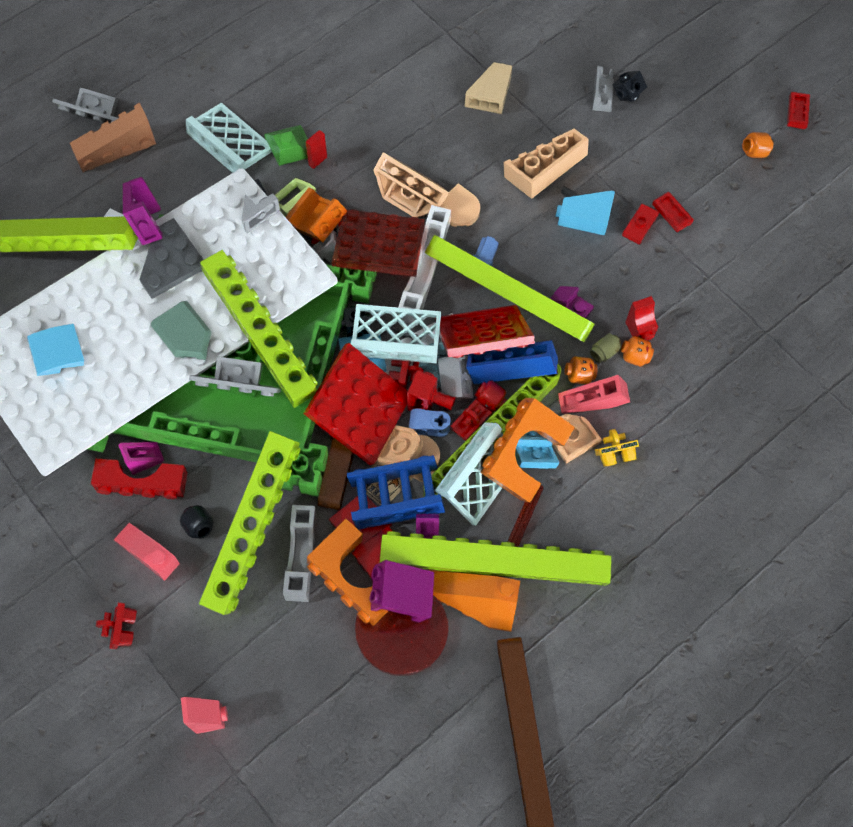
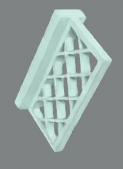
[186,103,272,173]
[351,304,441,363]
[435,422,503,526]

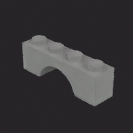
[283,505,317,602]

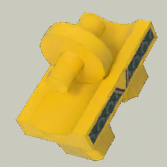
[595,429,639,467]

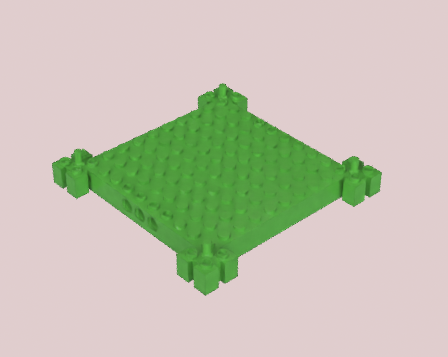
[88,214,378,497]

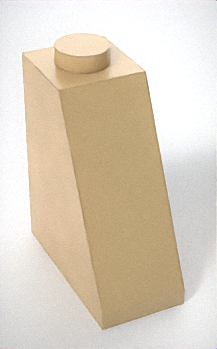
[465,62,512,114]

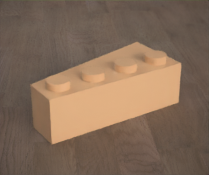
[504,129,588,199]

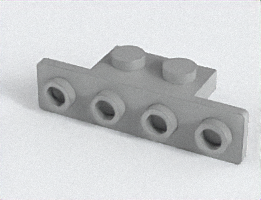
[52,87,118,123]
[189,356,281,396]

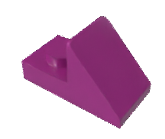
[550,286,594,319]
[416,514,439,539]

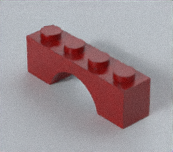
[91,459,188,499]

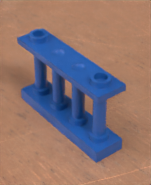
[347,455,445,530]

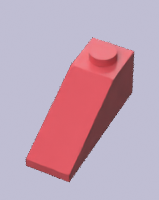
[558,375,630,414]
[114,523,180,581]
[181,697,228,734]

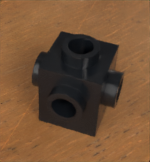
[612,71,647,102]
[341,306,371,337]

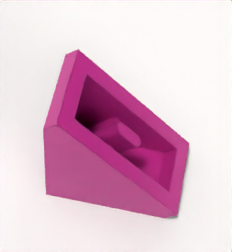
[119,442,164,475]

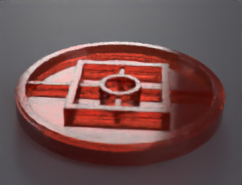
[355,595,448,676]

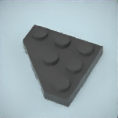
[139,218,204,299]

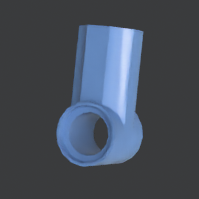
[473,236,499,266]

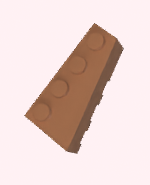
[70,103,156,172]

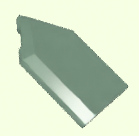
[150,301,212,360]

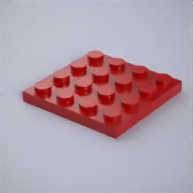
[435,305,535,358]
[303,343,408,465]

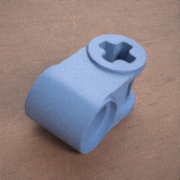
[409,409,451,437]

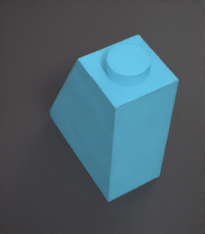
[555,191,615,235]

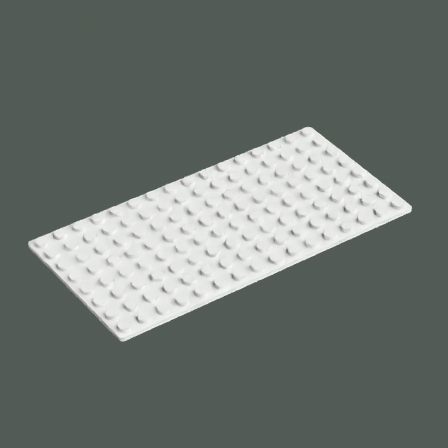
[0,168,338,476]

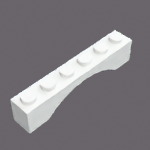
[398,205,451,326]

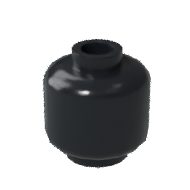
[180,505,214,539]

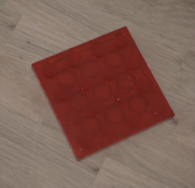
[332,209,425,277]

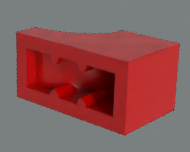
[625,296,658,341]

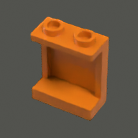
[286,187,347,243]

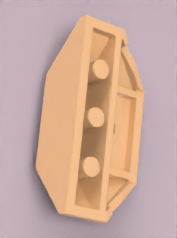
[374,152,449,218]

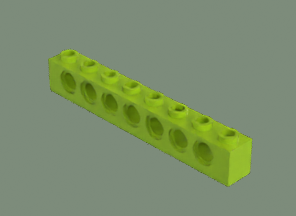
[200,249,318,408]
[199,431,301,615]

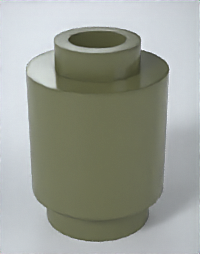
[590,333,621,363]

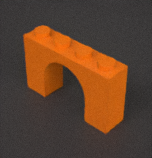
[480,398,575,503]
[307,519,388,626]

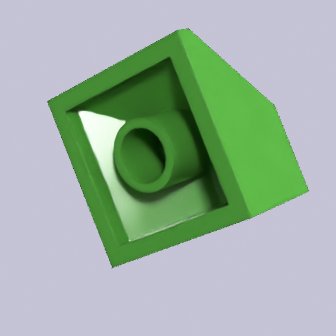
[264,125,308,166]

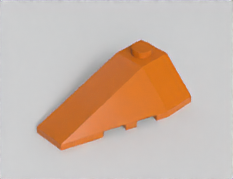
[429,570,520,632]

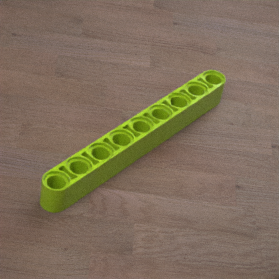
[424,235,595,343]
[423,364,561,499]

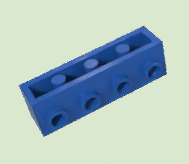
[466,340,558,384]

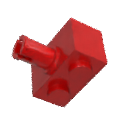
[407,371,456,411]

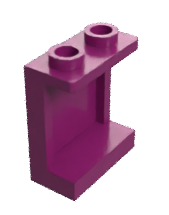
[123,177,163,245]
[369,560,434,622]

